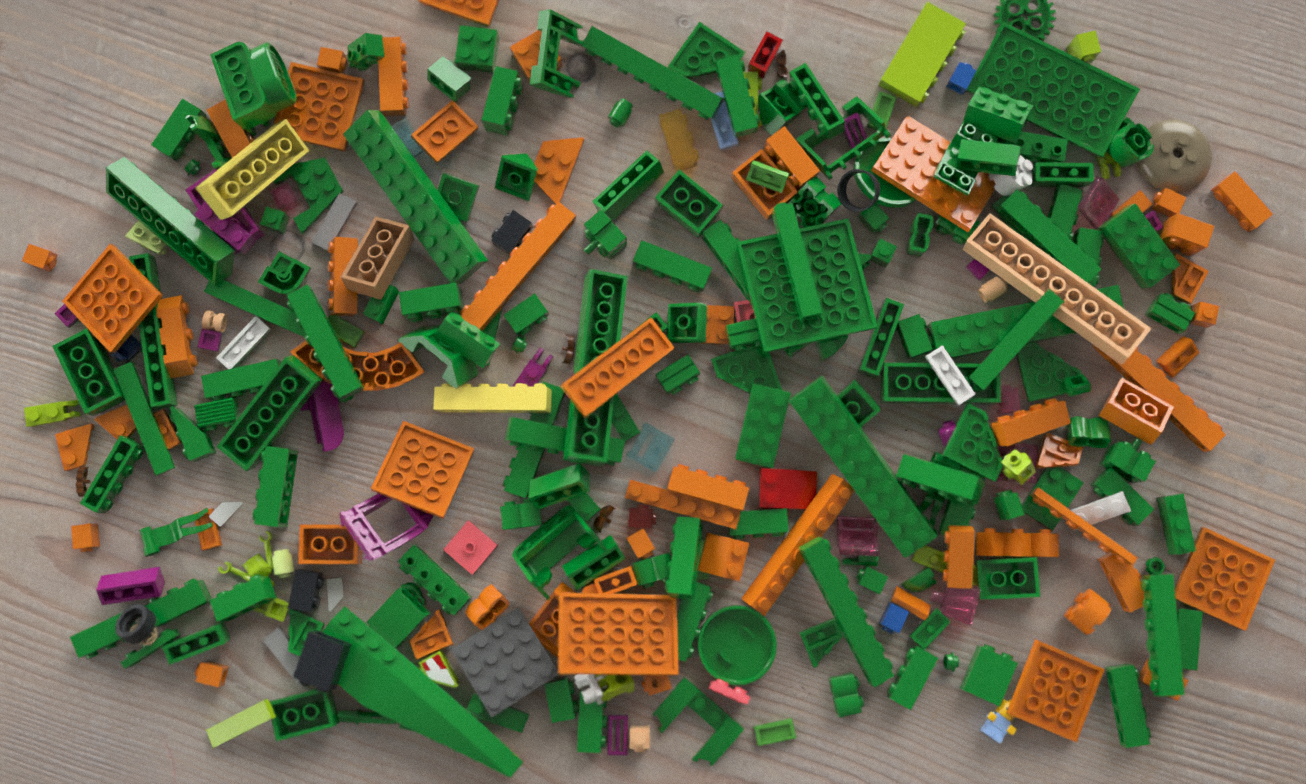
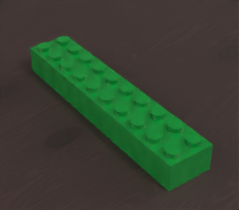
[343,110,488,284]
[563,269,628,467]
[927,285,1124,359]
[789,376,937,558]

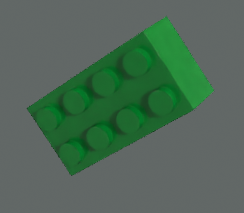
[1097,203,1180,289]
[52,328,125,416]
[735,383,791,468]
[252,446,299,528]
[896,454,985,507]

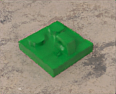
[438,173,480,222]

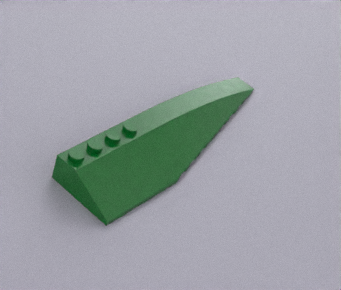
[322,606,524,778]

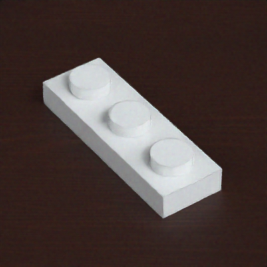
[216,316,272,369]
[925,345,975,405]
[1071,492,1131,531]

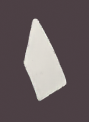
[209,502,243,526]
[326,578,343,611]

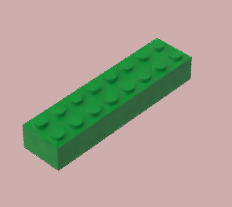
[106,157,235,286]

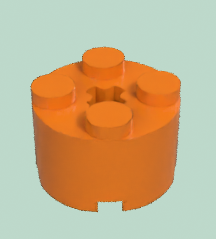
[1064,588,1111,635]

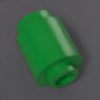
[608,98,633,128]

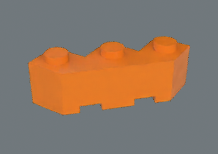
[156,295,197,378]
[976,528,1059,557]

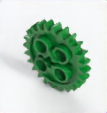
[993,0,1056,41]

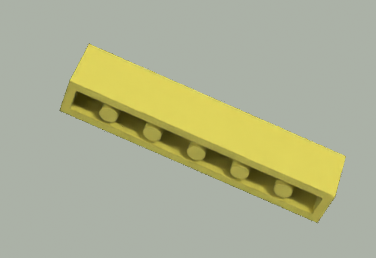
[433,384,552,413]

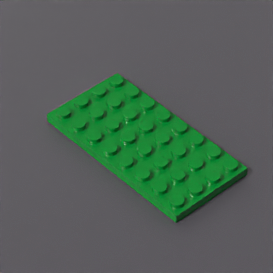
[966,22,1140,158]

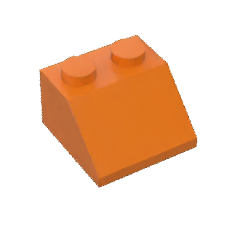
[698,533,749,581]

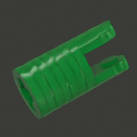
[842,547,879,566]

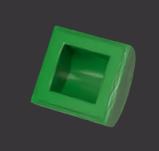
[1065,374,1091,397]

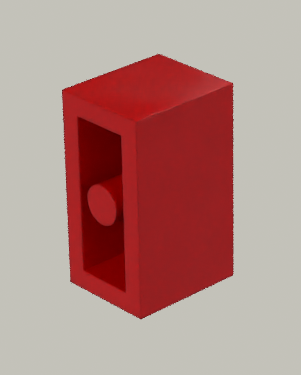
[747,31,783,79]

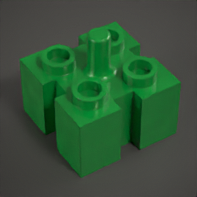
[788,176,841,228]
[584,209,627,260]
[1098,438,1156,483]

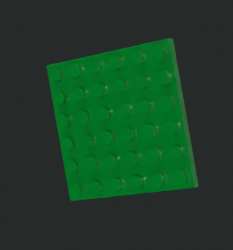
[736,218,878,353]

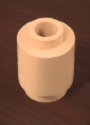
[978,276,1008,303]

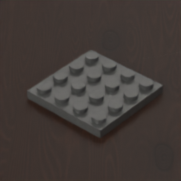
[451,607,560,718]

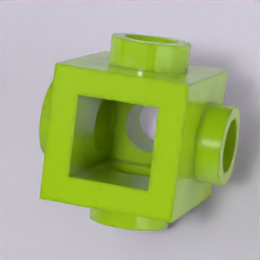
[1001,449,1036,485]

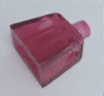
[931,584,981,626]

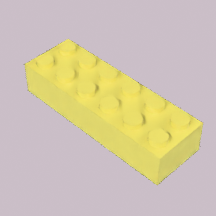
[196,119,309,220]

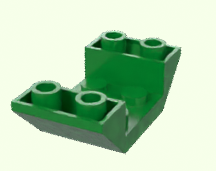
[934,120,997,196]
[398,325,478,389]

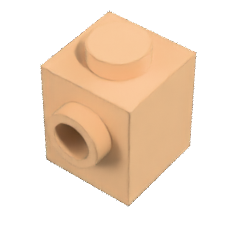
[630,725,650,752]

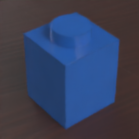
[946,62,976,95]
[879,602,909,634]

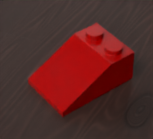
[758,468,817,509]

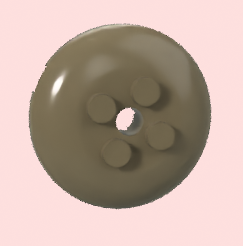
[1136,119,1212,193]

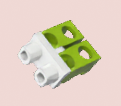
[574,675,635,705]

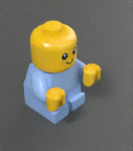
[980,699,1017,743]

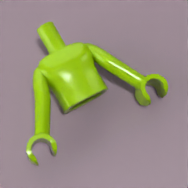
[218,531,275,587]

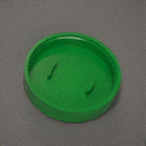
[698,605,777,685]

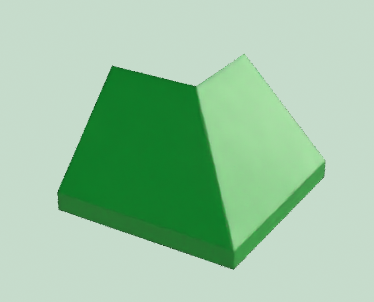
[494,153,538,201]

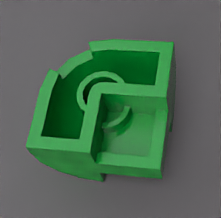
[258,251,311,294]

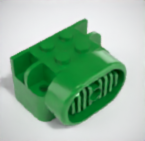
[210,42,297,136]

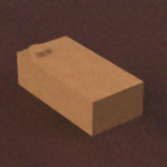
[341,216,415,300]

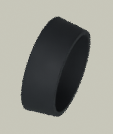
[837,169,880,212]

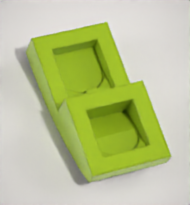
[253,597,289,622]

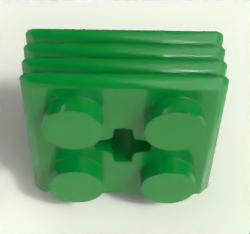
[667,303,707,343]

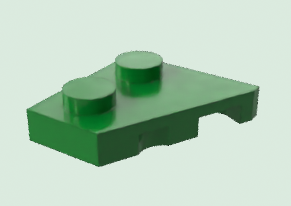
[288,609,325,657]
[799,618,843,668]

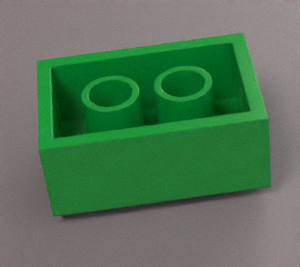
[482,66,523,136]
[963,87,1033,143]
[655,169,723,238]
[399,283,464,323]
[269,689,339,742]

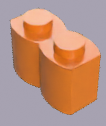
[465,584,510,630]

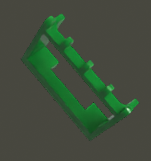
[796,96,891,180]

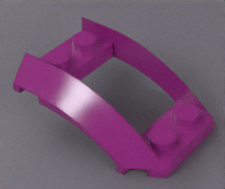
[339,493,434,561]

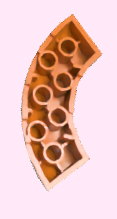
[290,340,425,391]

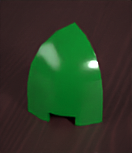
[901,567,937,592]

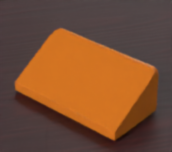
[1157,336,1200,378]

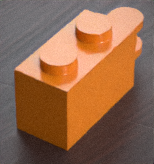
[582,566,638,594]

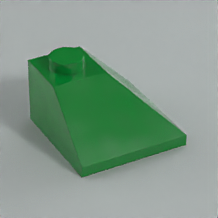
[758,88,802,135]

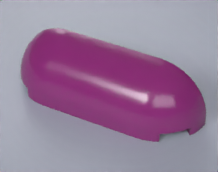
[308,380,344,451]

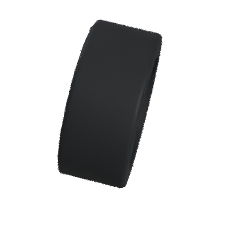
[115,604,156,644]

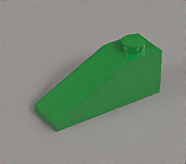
[467,692,530,733]

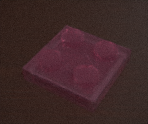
[1077,177,1120,230]

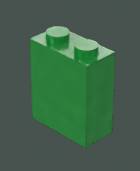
[366,586,430,649]
[960,644,1018,706]

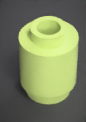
[272,549,294,578]

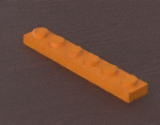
[625,480,741,529]
[1030,488,1138,565]

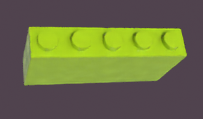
[878,1,966,108]

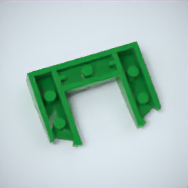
[530,9,584,98]
[186,115,230,170]
[652,676,744,766]

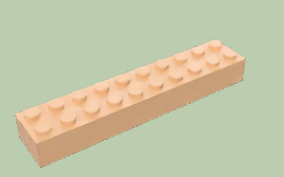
[963,214,1151,365]

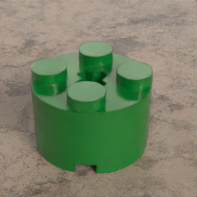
[1106,123,1154,168]

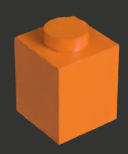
[317,47,348,74]
[1151,188,1187,217]
[22,244,58,272]
[1189,302,1219,328]
[71,523,100,553]
[627,528,655,560]
[195,661,229,687]

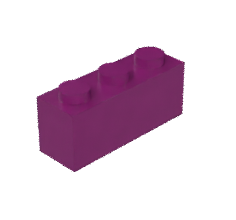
[194,201,257,255]
[96,567,165,605]

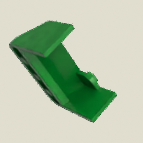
[512,505,607,600]

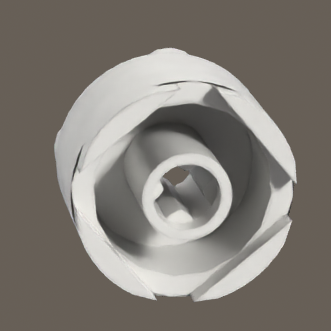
[988,155,1033,196]

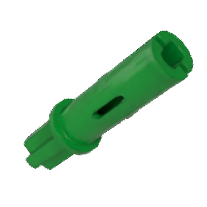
[337,709,397,725]

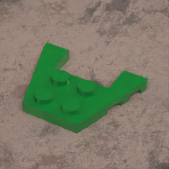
[273,158,344,234]

